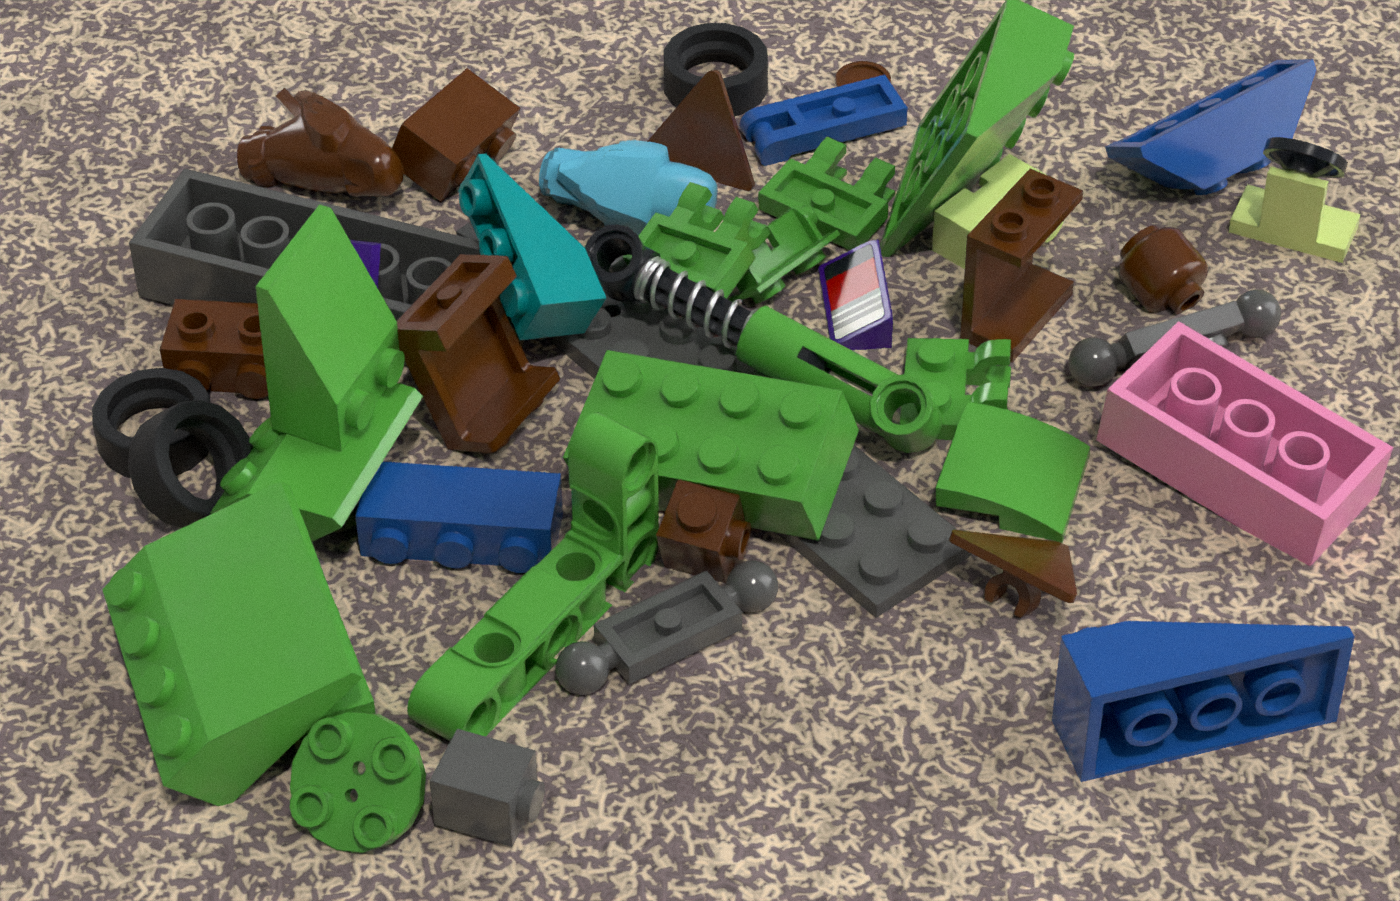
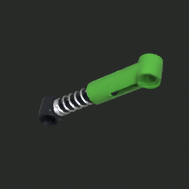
[585,224,942,453]

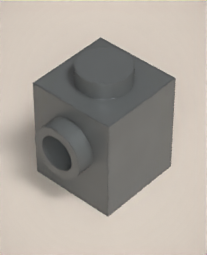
[430,729,545,847]

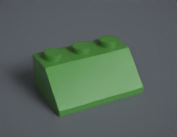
[210,383,423,542]

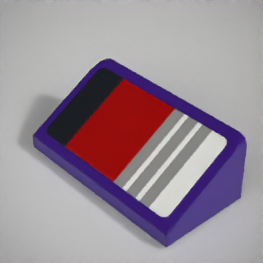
[818,239,893,350]

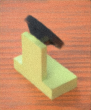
[1229,137,1361,263]

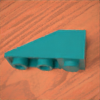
[458,154,606,340]

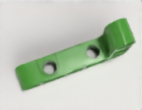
[407,412,659,741]

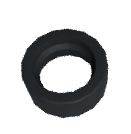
[663,23,768,116]
[92,368,211,478]
[128,400,253,528]

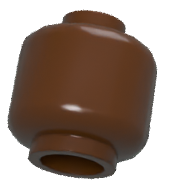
[1118,225,1209,315]

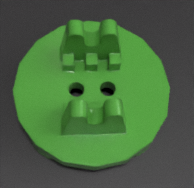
[289,712,426,853]

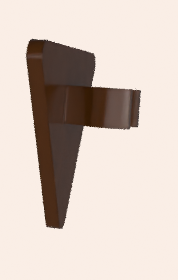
[647,70,755,192]
[949,530,1078,618]

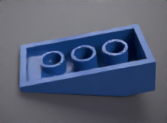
[1052,621,1355,782]

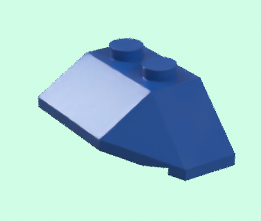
[1105,59,1317,195]

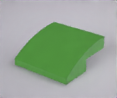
[935,401,1090,543]

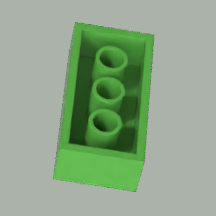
[563,350,859,541]

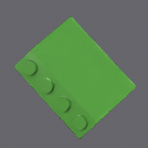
[880,0,1074,257]
[102,481,363,806]

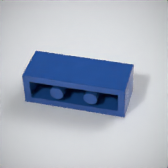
[356,461,563,573]

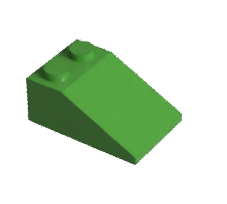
[255,204,405,451]

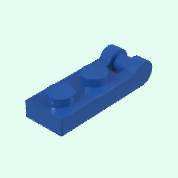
[739,75,908,166]

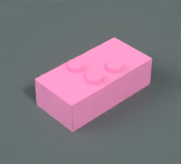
[1096,321,1393,566]

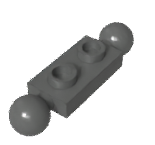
[1068,289,1281,386]
[556,560,778,695]

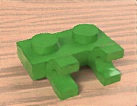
[758,137,895,250]
[623,182,771,299]
[900,338,1011,440]

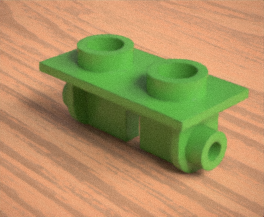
[728,205,840,304]

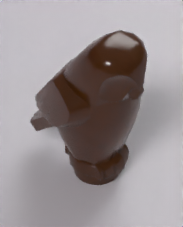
[237,88,404,197]

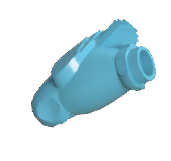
[539,140,718,235]

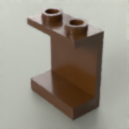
[960,168,1083,363]

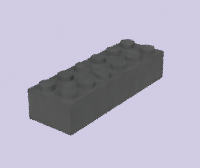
[129,168,500,365]

